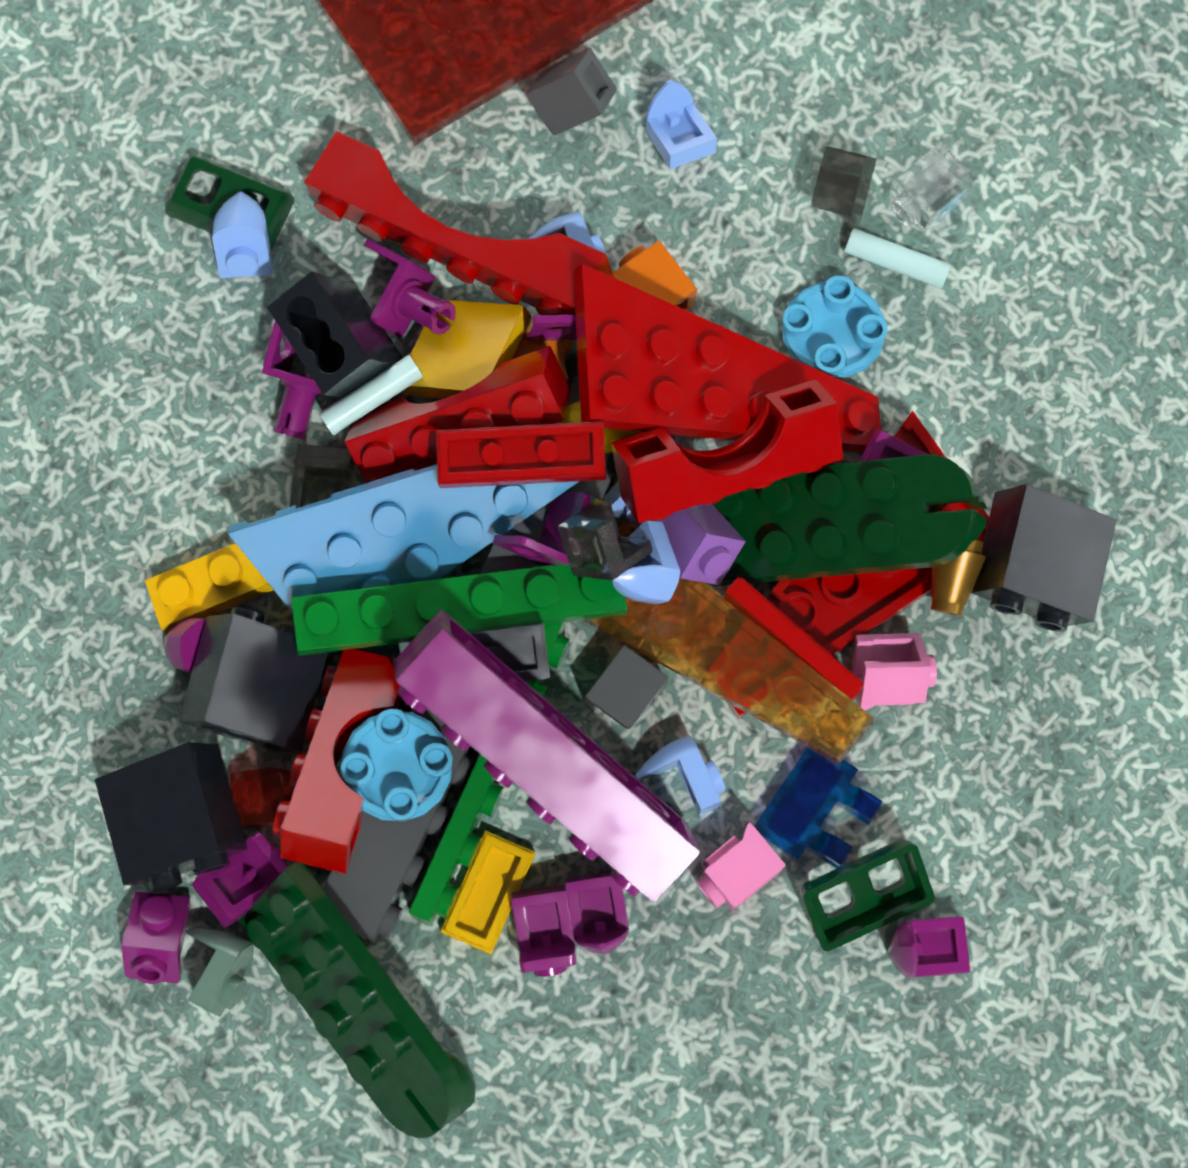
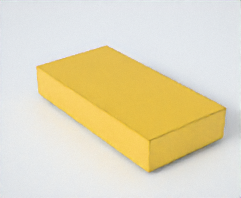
[441,831,536,955]

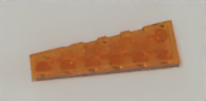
[583,520,874,764]

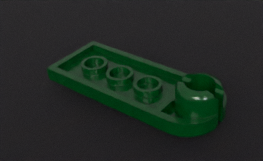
[707,454,987,586]
[239,862,476,1138]

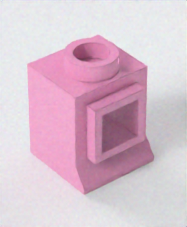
[851,633,937,711]
[696,822,786,912]

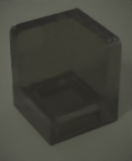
[811,146,877,231]
[289,444,355,508]
[558,498,653,581]

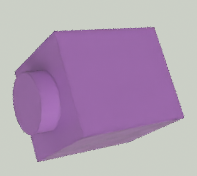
[659,504,746,585]

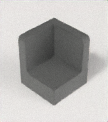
[525,47,618,135]
[585,645,668,729]

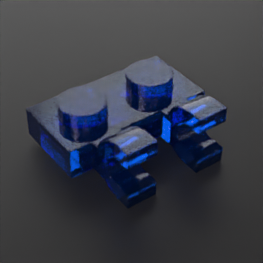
[754,740,883,869]

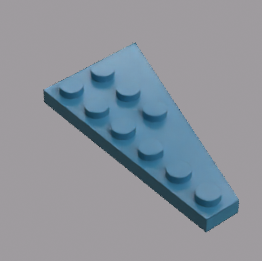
[228,423,579,656]

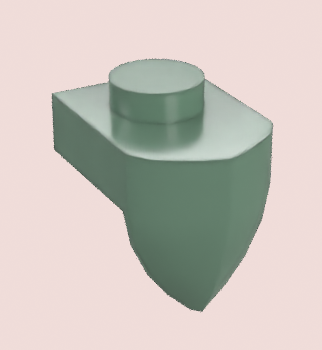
[185,928,254,1017]

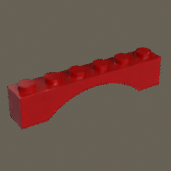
[304,131,614,316]

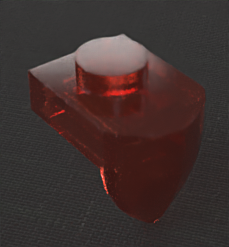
[230,767,295,829]

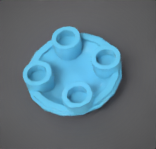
[782,276,888,378]
[341,709,453,822]

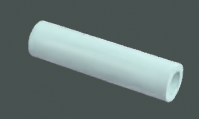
[844,228,951,289]
[319,355,423,436]

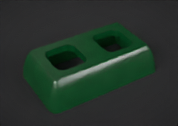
[165,155,295,251]
[801,840,935,951]

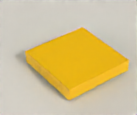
[401,300,532,399]

